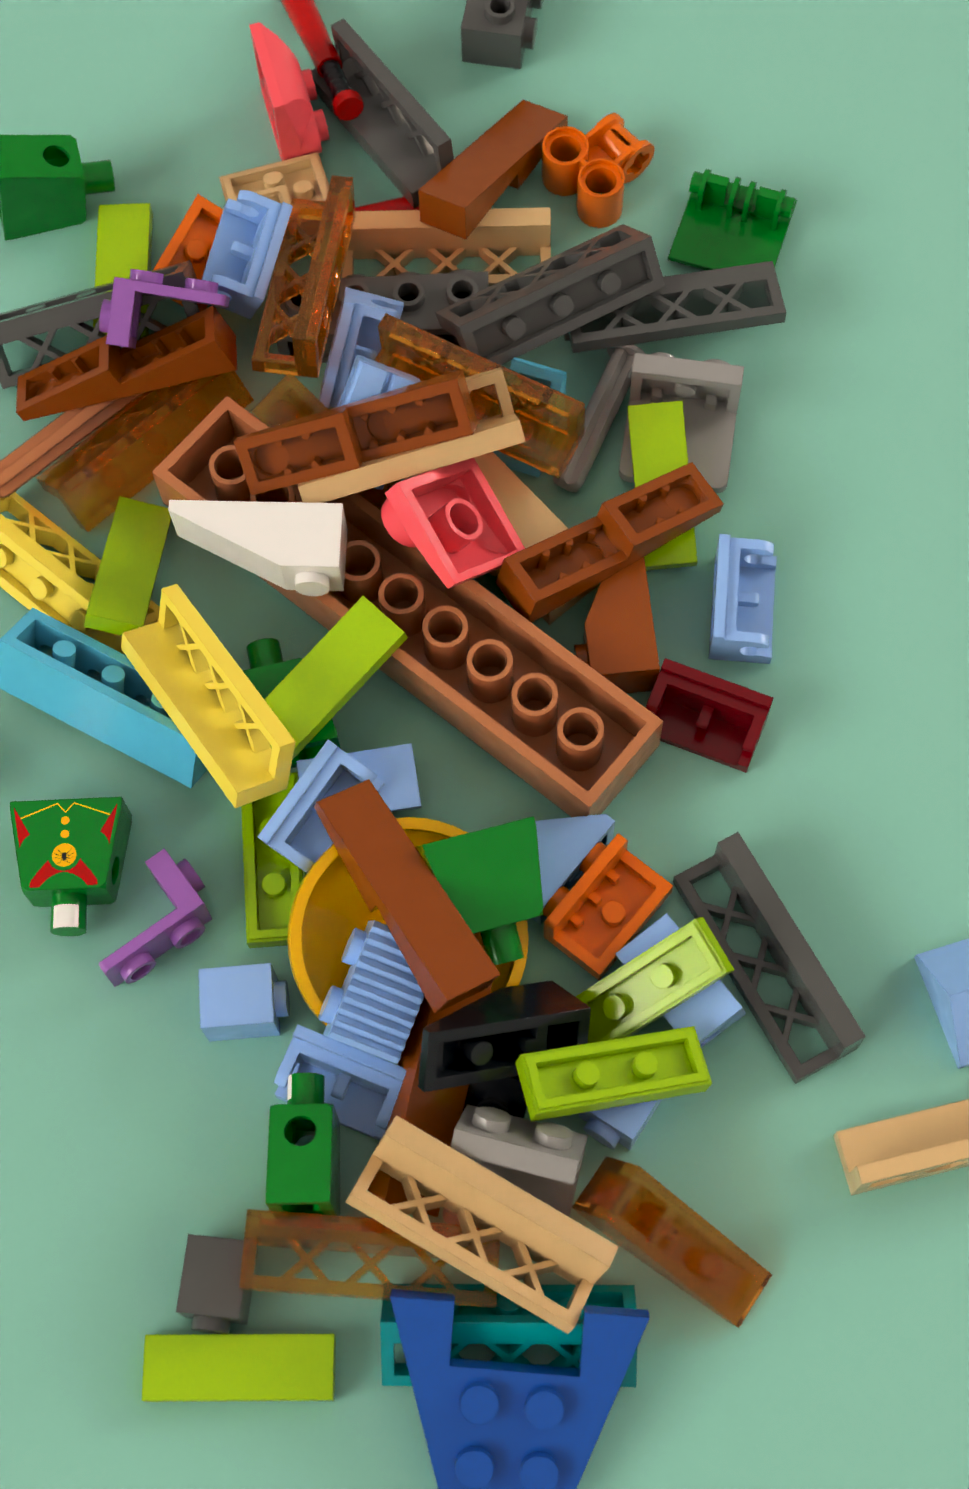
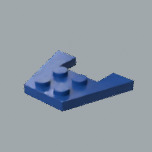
[390,1289,650,1489]

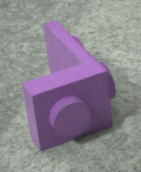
[99,269,230,349]
[98,848,212,986]

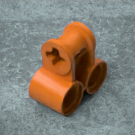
[542,113,655,228]

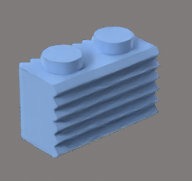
[318,920,424,1064]

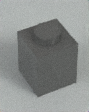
[176,1234,258,1334]

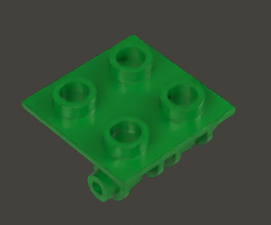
[668,169,797,270]

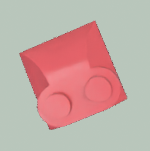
[249,22,330,161]
[381,458,525,589]

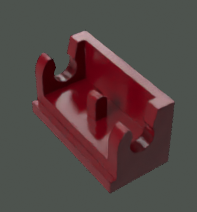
[645,658,774,773]

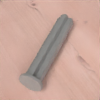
[553,344,646,493]

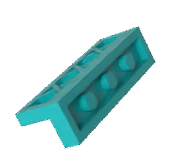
[380,1284,637,1387]

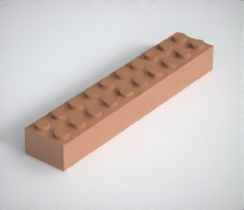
[152,396,663,817]

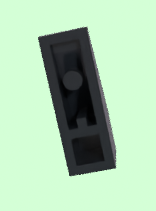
[418,980,591,1092]

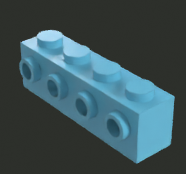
[0,608,207,788]

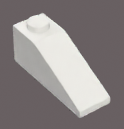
[168,500,348,596]

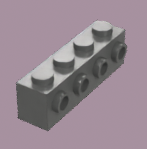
[461,0,543,69]
[275,269,489,365]

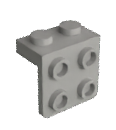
[619,352,744,493]
[443,1104,588,1231]

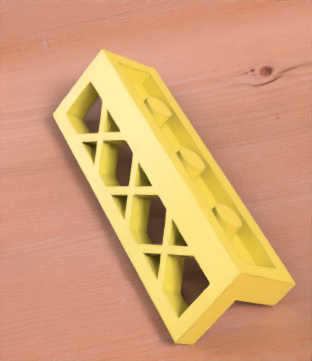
[0,492,160,654]
[121,584,296,808]

